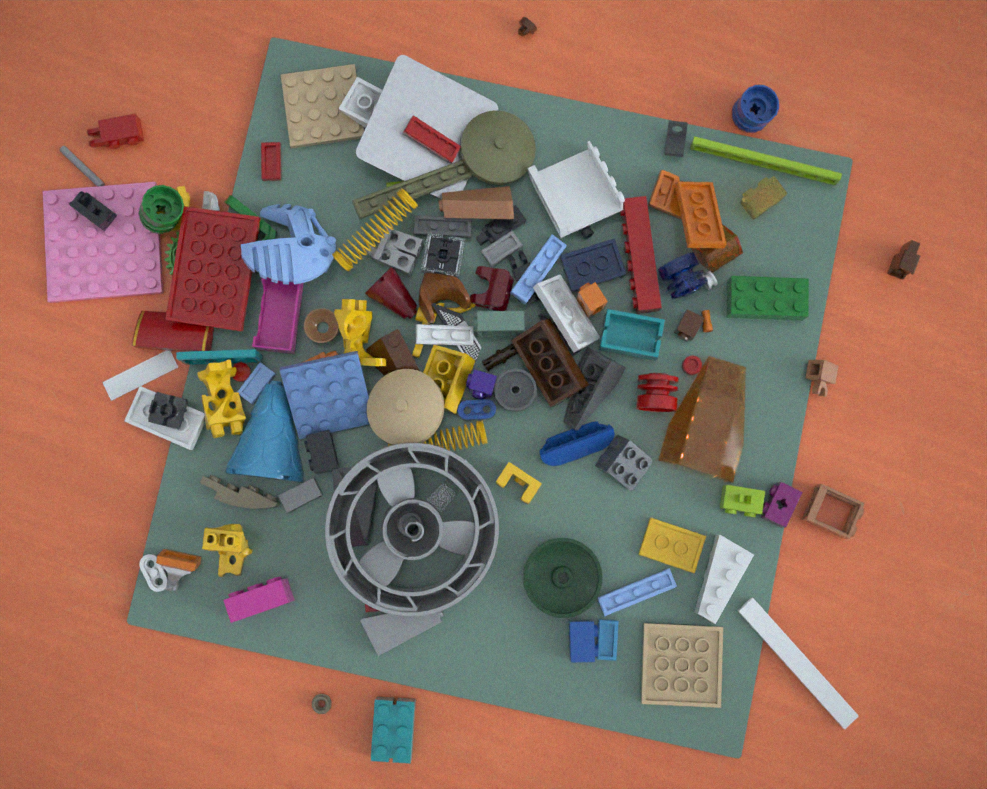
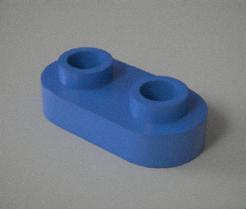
[458,399,496,420]

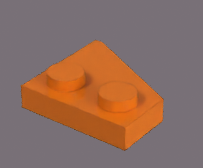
[648,170,682,219]

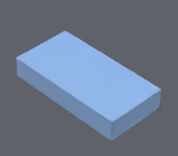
[237,362,276,405]

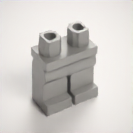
[366,227,424,277]

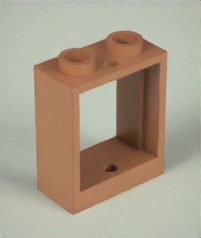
[801,484,865,539]

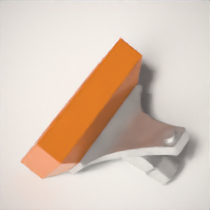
[156,549,202,591]

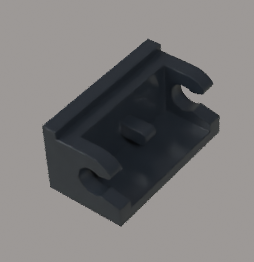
[69,191,117,231]

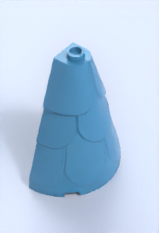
[226,381,304,482]

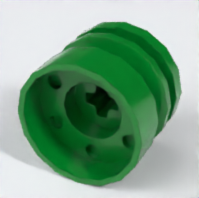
[138,185,184,234]

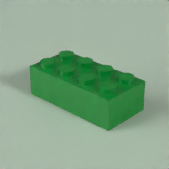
[727,276,809,321]

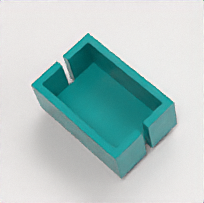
[599,309,665,361]
[371,697,416,764]

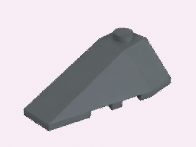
[563,347,626,431]
[332,467,378,547]

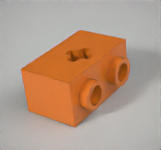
[576,282,608,318]

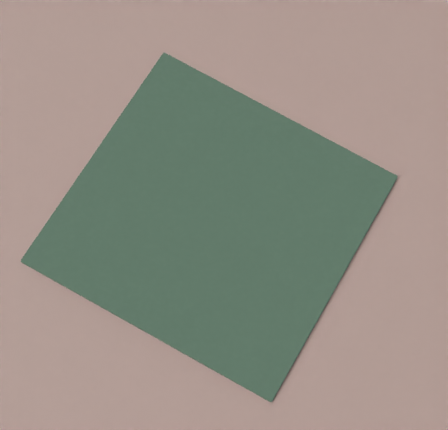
[127,37,853,758]

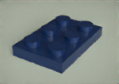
[560,238,626,292]

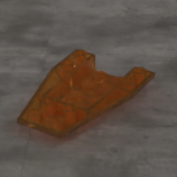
[658,356,746,483]

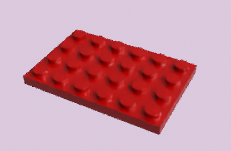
[165,206,261,332]

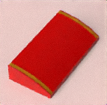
[132,311,214,352]

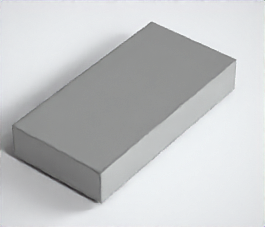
[481,230,523,268]
[278,478,322,513]

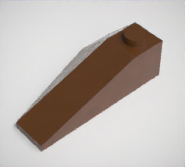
[366,329,420,376]

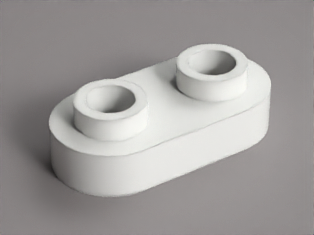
[139,554,168,592]

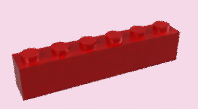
[619,196,662,314]

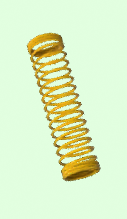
[332,188,418,271]
[388,420,488,451]

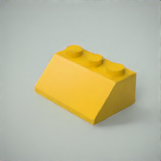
[423,345,475,414]

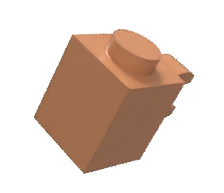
[806,360,839,396]

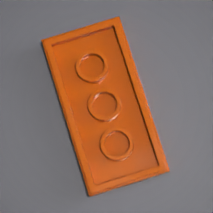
[675,181,727,248]

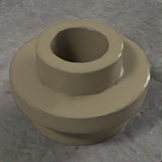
[312,694,332,714]

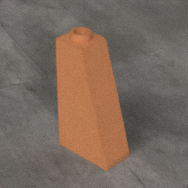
[439,186,514,219]

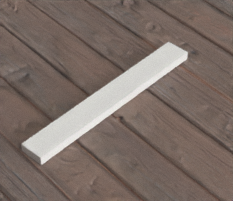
[737,598,859,729]

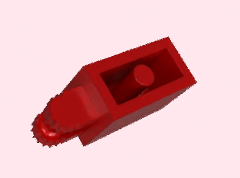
[87,114,144,149]

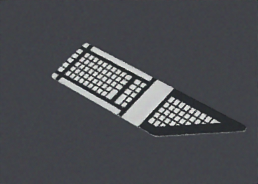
[432,303,481,365]

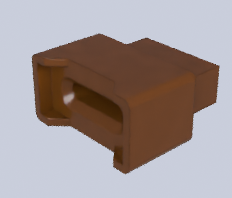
[887,240,921,280]

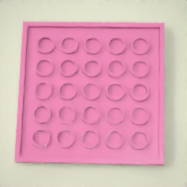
[43,182,163,303]

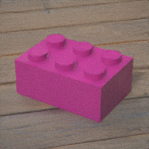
[223,576,295,623]

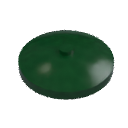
[523,538,603,618]

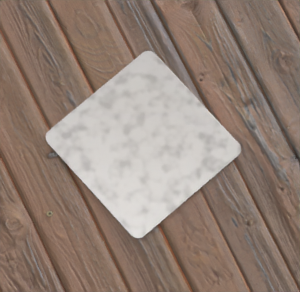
[355,55,498,200]

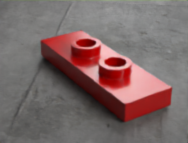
[403,115,461,163]

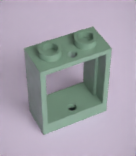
[473,311,524,337]

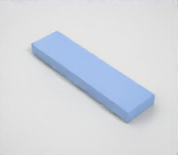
[510,234,567,304]
[597,568,677,616]

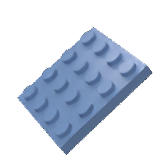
[280,351,369,439]

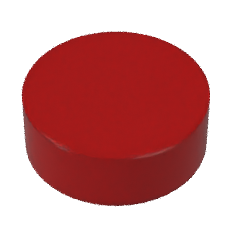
[682,355,702,375]
[233,362,251,382]

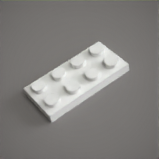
[533,274,601,352]
[125,386,205,450]

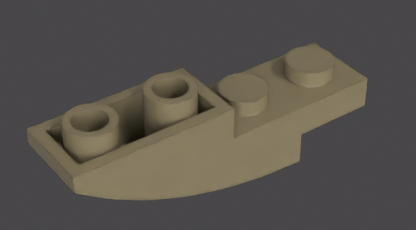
[200,475,280,509]

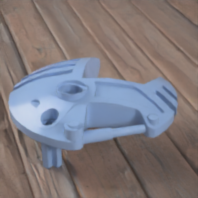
[241,204,336,284]

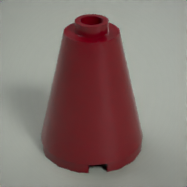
[365,267,418,319]

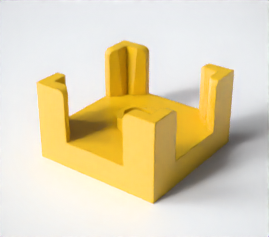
[496,462,542,504]

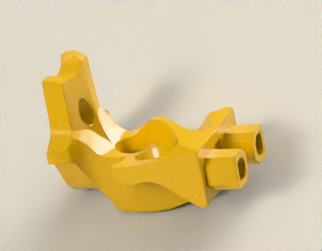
[334,299,386,366]
[197,360,246,438]
[202,524,253,577]

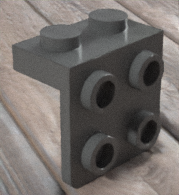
[595,434,653,491]

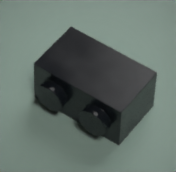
[304,430,340,474]

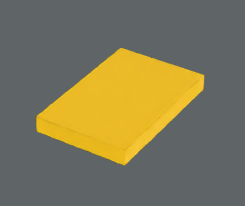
[638,517,706,573]

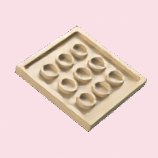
[281,64,364,149]
[641,623,723,708]

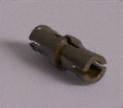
[482,343,518,371]

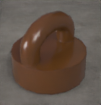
[518,17,537,36]

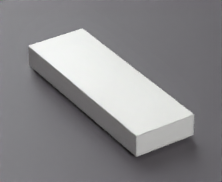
[415,324,474,346]

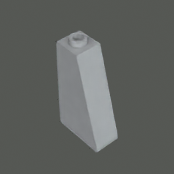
[360,611,444,656]

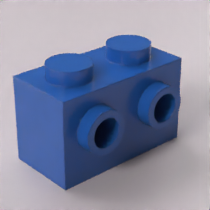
[569,620,598,663]

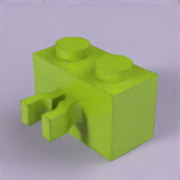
[720,485,765,518]

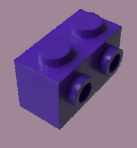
[466,369,497,399]

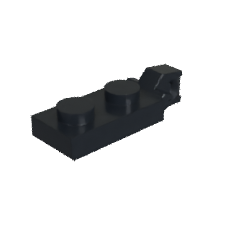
[476,205,527,246]

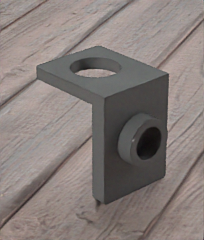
[664,121,688,157]

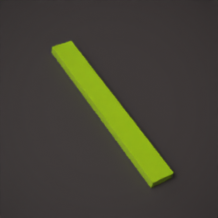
[690,136,842,185]

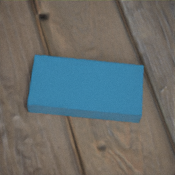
[596,619,619,661]

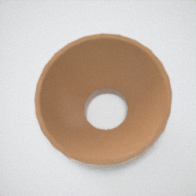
[304,308,339,343]

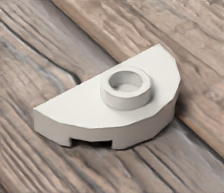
[202,191,220,211]

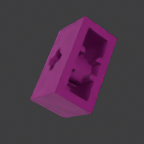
[761,482,802,528]

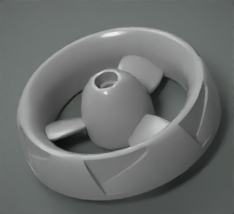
[325,443,499,616]

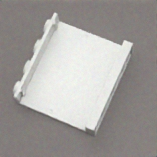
[528,141,625,238]

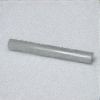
[59,146,105,186]

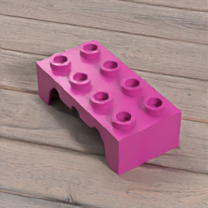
[252,277,304,354]

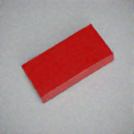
[261,142,281,181]

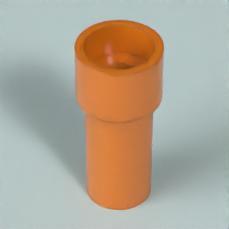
[702,310,713,332]

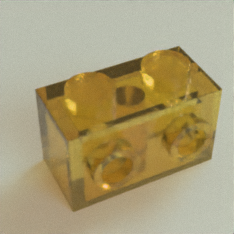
[740,176,788,220]

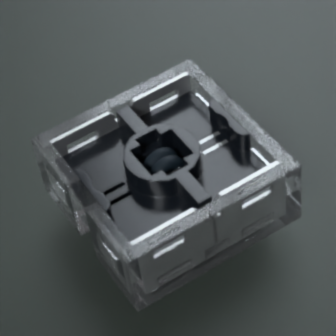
[421,232,466,279]

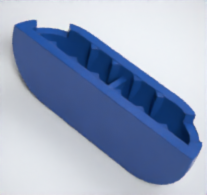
[540,421,615,466]

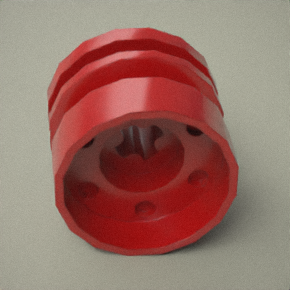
[636,373,679,412]

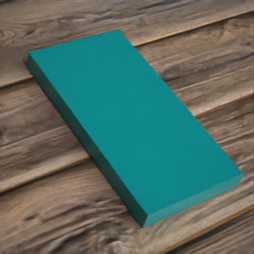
[176,349,263,365]

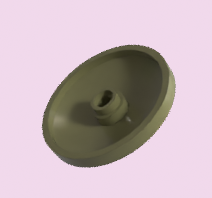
[460,111,536,185]

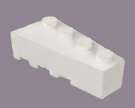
[694,534,754,624]

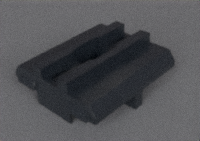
[148,392,188,430]

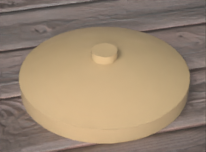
[367,369,444,445]

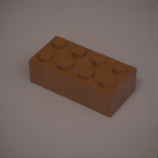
[511,319,589,407]

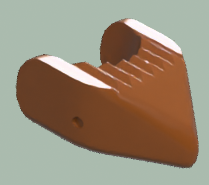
[418,272,471,324]

